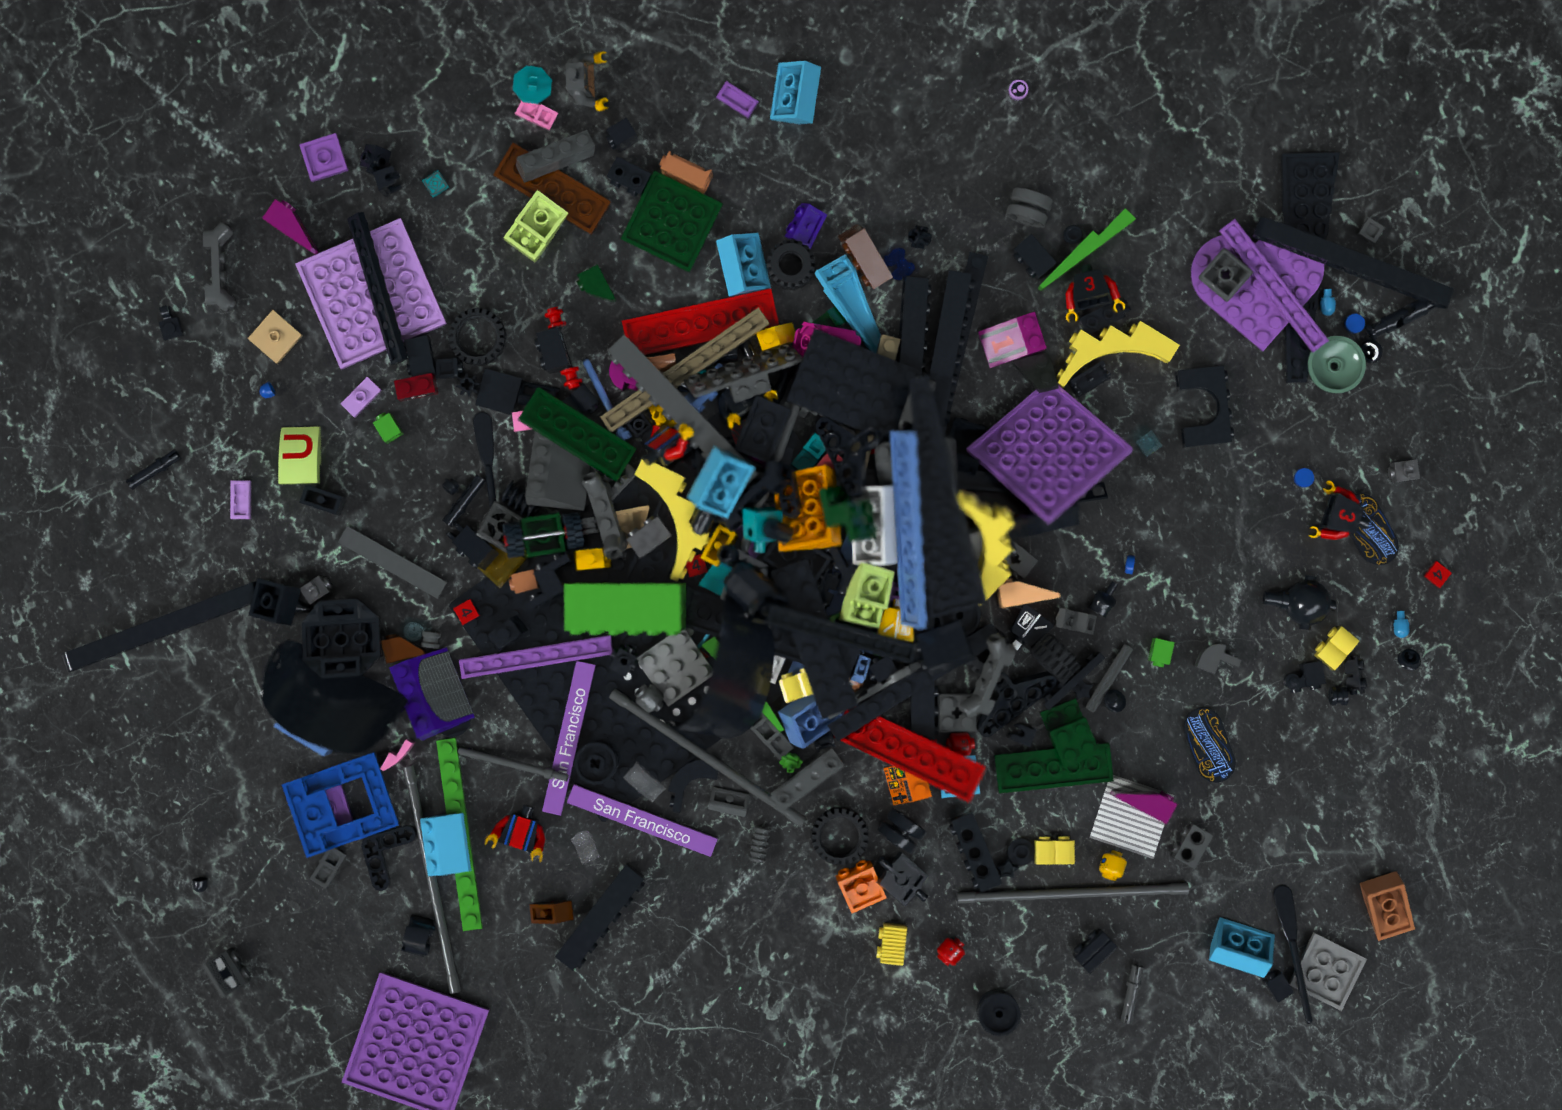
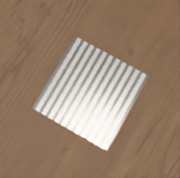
[1090,775,1174,859]

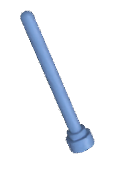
[583,359,632,442]

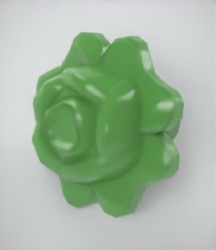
[779,753,803,773]

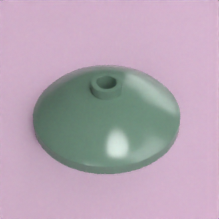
[1307,336,1366,394]

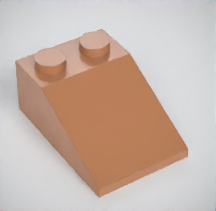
[1360,871,1415,941]

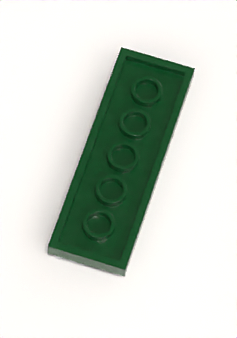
[518,387,637,482]
[994,743,1114,794]

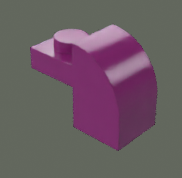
[609,361,639,391]

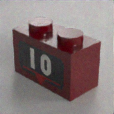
[394,373,439,402]

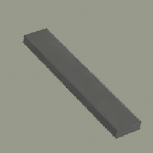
[338,526,448,599]

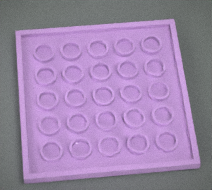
[295,218,447,369]

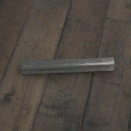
[1085,644,1133,712]

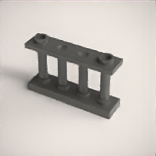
[770,748,844,812]

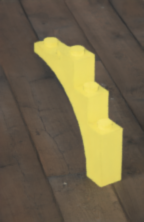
[1056,321,1180,388]
[634,459,711,582]
[957,491,1014,606]

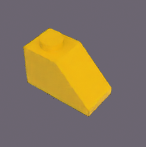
[756,322,795,352]
[700,524,738,567]

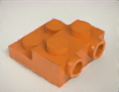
[835,860,887,913]

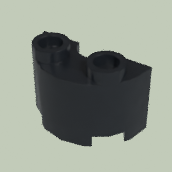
[401,914,436,957]

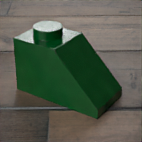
[576,264,616,302]

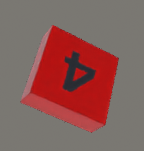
[686,554,708,577]
[1424,561,1452,588]
[453,599,480,625]

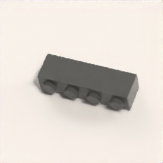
[516,130,595,183]

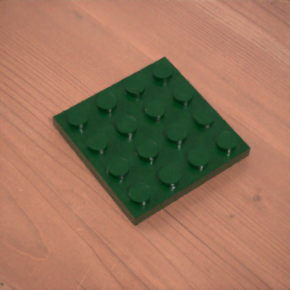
[621,170,723,273]

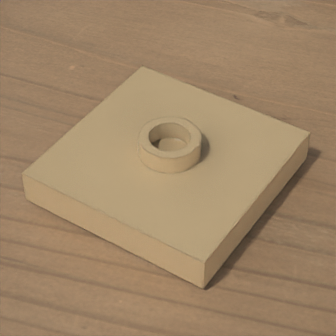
[248,310,303,364]

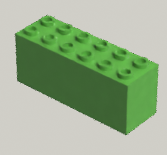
[564,582,686,635]

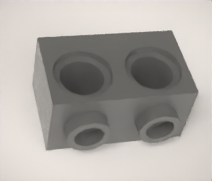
[1171,823,1213,869]

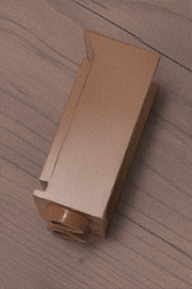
[659,151,713,194]

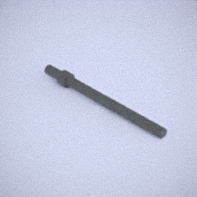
[458,747,569,782]

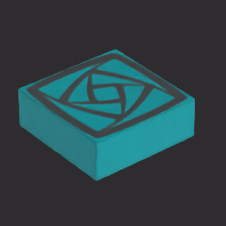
[422,171,449,198]

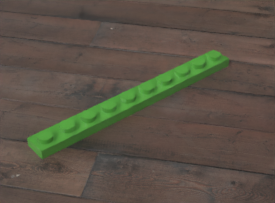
[436,738,483,931]

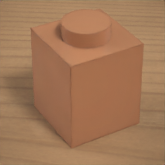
[509,569,540,594]

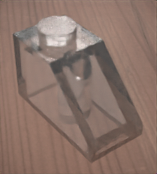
[623,762,665,802]

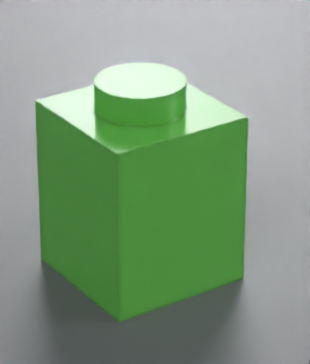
[373,412,404,444]
[1148,638,1175,668]

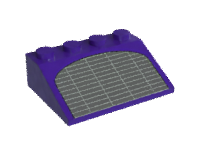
[389,648,475,741]

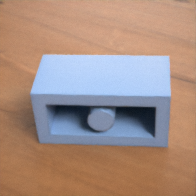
[851,655,871,684]

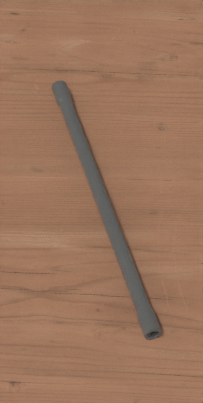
[720,404,800,600]
[609,688,807,827]
[402,765,461,994]
[957,883,1189,904]

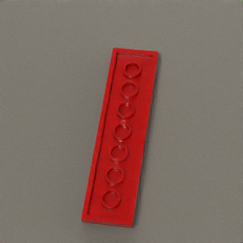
[622,289,779,356]
[833,707,987,803]

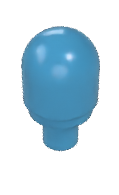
[1320,289,1336,316]
[1393,611,1410,638]

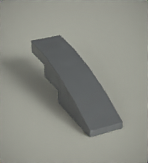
[750,713,794,760]

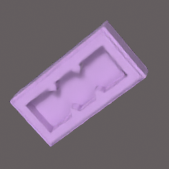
[341,377,382,418]
[230,481,251,519]

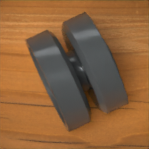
[1005,188,1053,228]

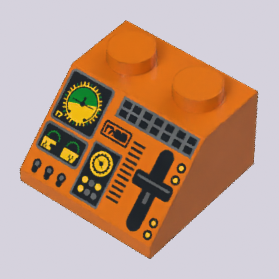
[884,766,932,805]

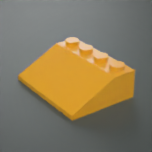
[775,465,842,551]

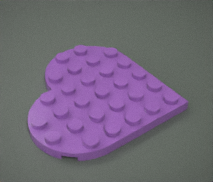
[1191,235,1324,352]

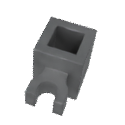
[1388,460,1420,482]
[300,576,333,605]

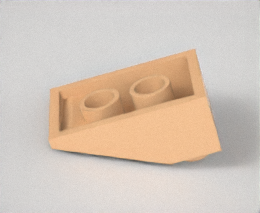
[996,579,1060,608]

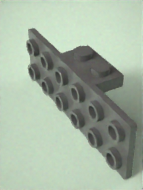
[684,344,802,403]

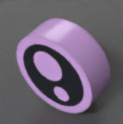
[1009,80,1028,100]

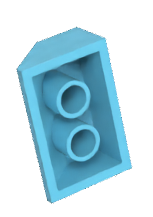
[770,61,821,124]
[716,233,771,297]
[688,446,755,518]
[420,813,471,876]
[1209,917,1275,978]

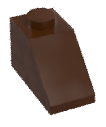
[381,634,427,664]
[529,900,574,924]

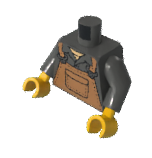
[565,51,609,111]

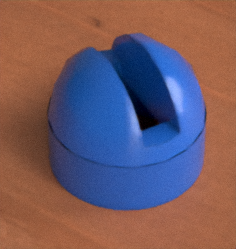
[259,382,276,398]

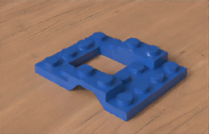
[282,752,400,858]

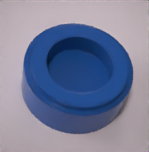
[1344,314,1365,334]
[1294,468,1314,488]
[1125,555,1135,575]

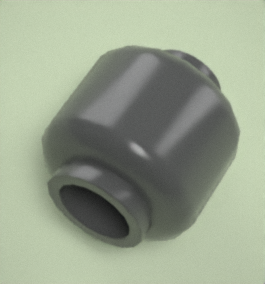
[635,684,664,713]

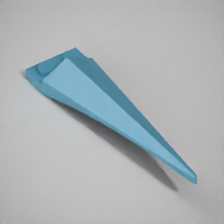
[814,254,881,353]

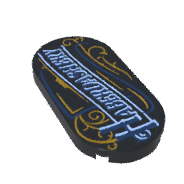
[1350,493,1399,565]
[1183,708,1236,783]

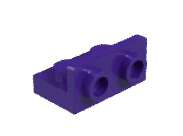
[785,203,827,249]

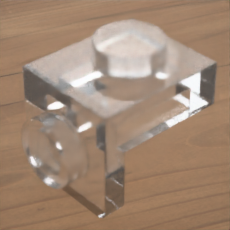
[571,831,600,865]

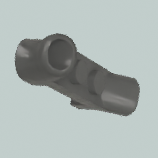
[203,222,236,312]
[582,472,627,559]
[960,634,1015,718]

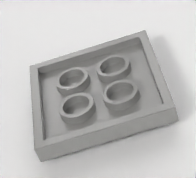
[636,629,711,706]
[1289,932,1367,1011]

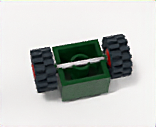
[503,512,584,559]

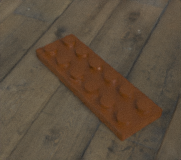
[493,143,611,235]

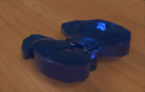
[884,248,915,280]

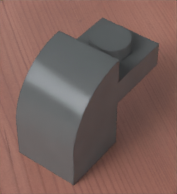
[1056,608,1097,635]
[1194,644,1241,674]

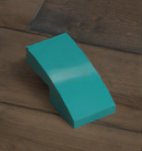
[791,433,830,471]

